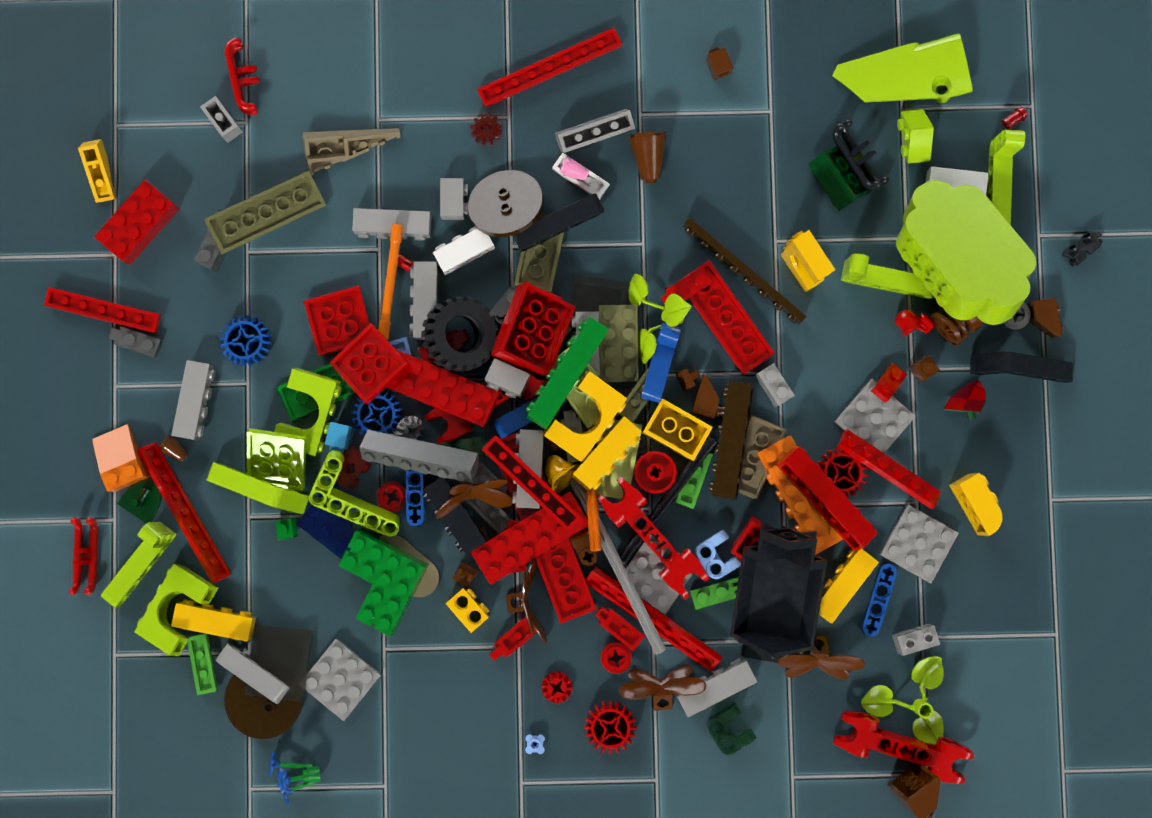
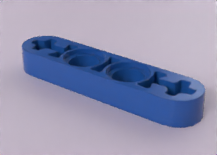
[861,563,897,637]

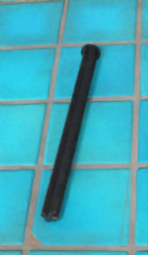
[619,436,717,566]

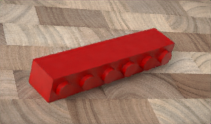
[482,435,582,532]
[777,446,878,552]

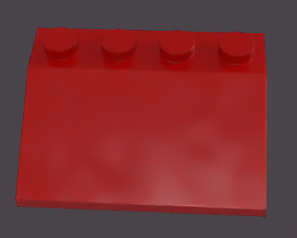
[490,281,576,376]

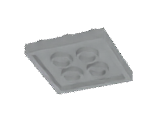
[834,379,916,453]
[879,504,959,583]
[617,534,693,614]
[299,638,382,721]

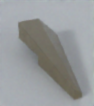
[302,128,400,176]

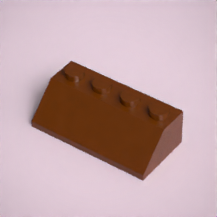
[887,763,941,818]

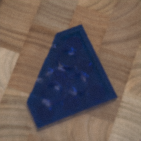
[296,481,353,559]

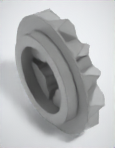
[1003,302,1031,330]
[395,416,424,440]

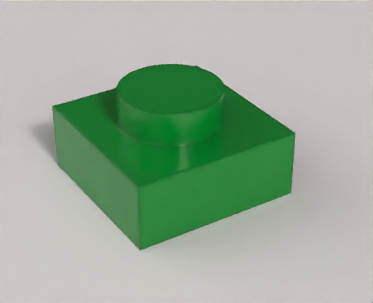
[275,518,298,540]

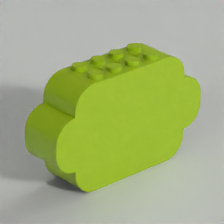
[896,180,1036,325]

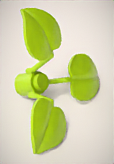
[628,274,692,364]
[861,656,944,745]

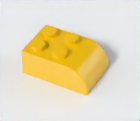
[642,398,713,461]
[949,473,1002,536]

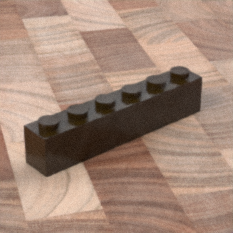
[709,381,754,500]

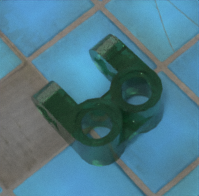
[440,436,488,457]
[707,703,757,755]

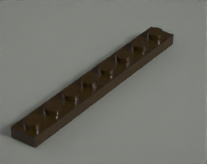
[683,218,807,324]

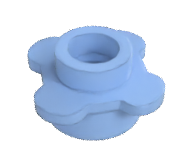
[525,734,545,754]

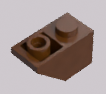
[1027,298,1063,338]

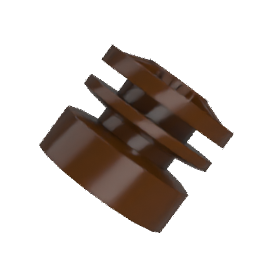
[931,307,984,346]

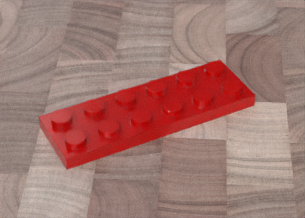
[678,260,775,375]
[387,349,500,428]
[471,491,588,585]

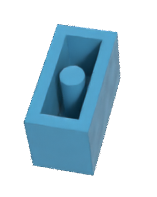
[325,422,355,453]

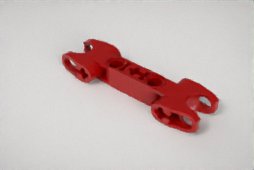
[424,365,549,445]
[596,476,710,600]
[832,711,974,784]

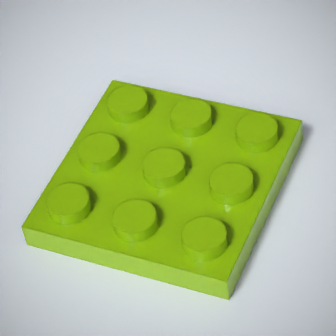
[247,428,306,491]

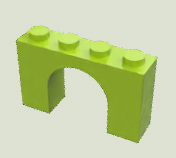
[274,368,342,456]
[134,564,218,656]

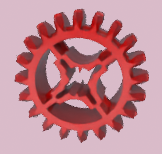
[817,447,868,498]
[584,700,637,754]

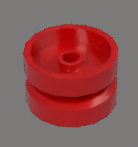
[633,451,677,494]

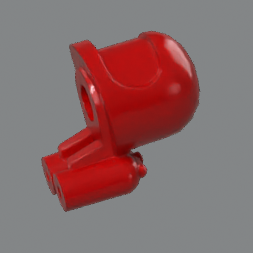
[894,310,935,337]

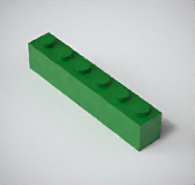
[525,317,609,430]

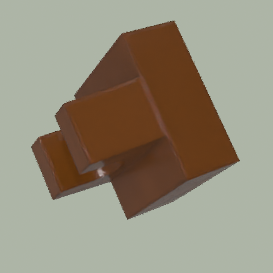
[676,368,701,392]
[452,562,479,588]

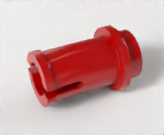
[1002,107,1028,130]
[397,251,414,272]

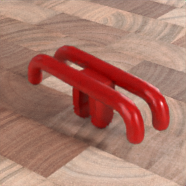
[225,37,260,115]
[68,517,98,595]

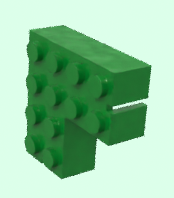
[339,529,429,637]

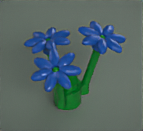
[269,751,320,805]

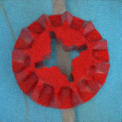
[377,481,406,512]
[601,642,632,674]
[541,672,572,704]

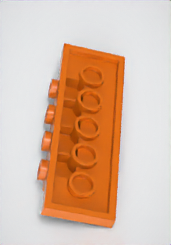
[757,435,843,555]

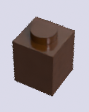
[706,47,733,80]
[908,355,940,383]

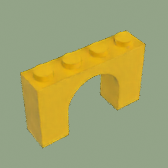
[781,230,835,293]
[542,371,627,462]

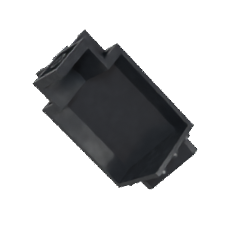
[730,523,828,663]

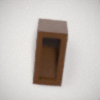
[691,375,721,420]

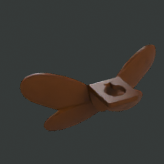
[436,479,513,518]
[506,558,547,643]
[777,636,865,680]
[619,665,706,711]

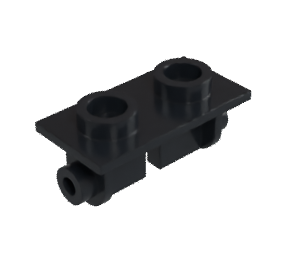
[1062,231,1103,267]

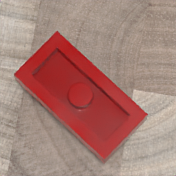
[871,363,907,403]

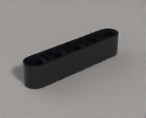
[513,193,605,252]

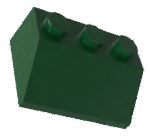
[808,146,872,211]

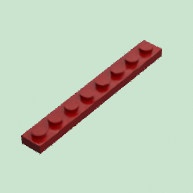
[477,28,622,108]
[137,442,231,584]
[585,566,722,672]

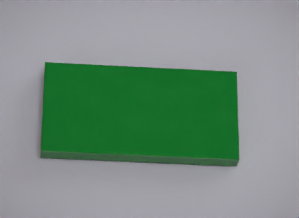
[277,364,356,422]

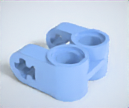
[695,530,741,579]

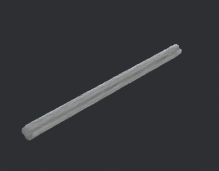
[570,479,666,655]

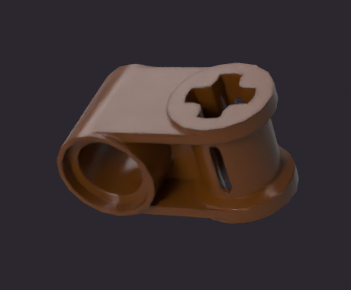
[570,527,598,566]

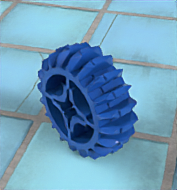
[219,315,272,367]
[351,391,404,435]

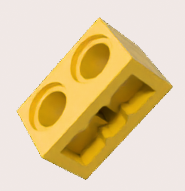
[446,587,490,633]

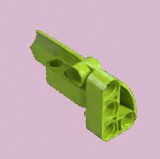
[832,33,973,103]

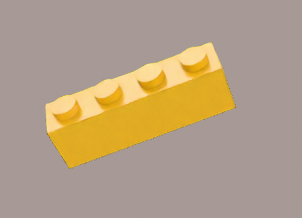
[571,416,642,492]
[819,549,879,624]
[171,599,257,642]

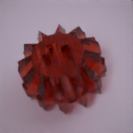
[470,113,503,146]

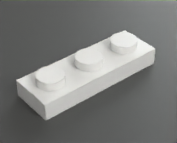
[552,153,610,200]

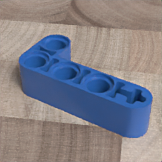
[641,323,681,403]
[492,396,567,439]
[406,470,426,526]

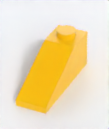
[78,139,115,203]

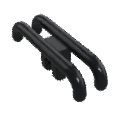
[832,119,889,190]

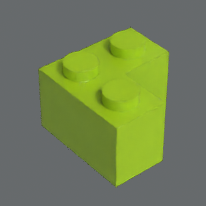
[897,109,934,164]

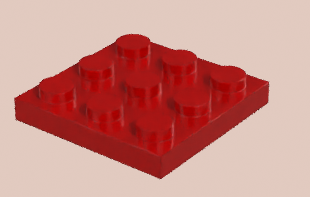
[304,286,370,356]
[330,323,410,405]

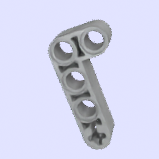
[216,643,290,704]

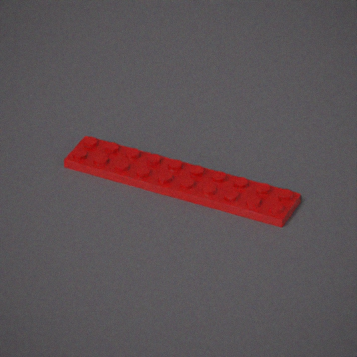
[500,429,597,624]

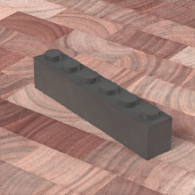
[359,430,480,483]

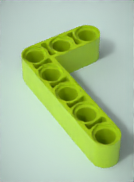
[988,130,1025,225]
[841,254,933,298]
[309,450,400,537]
[206,462,309,514]
[101,522,176,609]

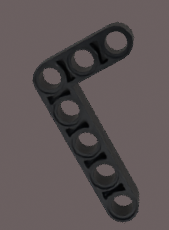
[970,351,1074,383]

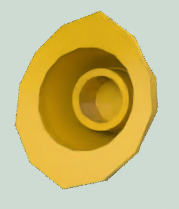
[545,455,580,493]

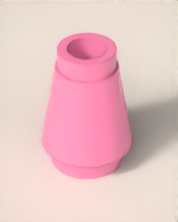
[559,158,589,181]

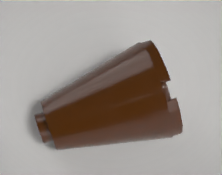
[629,131,667,184]

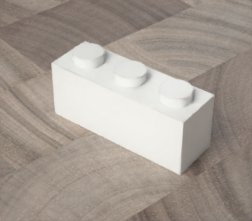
[925,166,988,195]
[433,227,495,275]

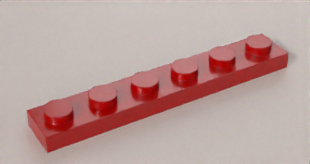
[44,287,161,334]
[837,429,941,509]

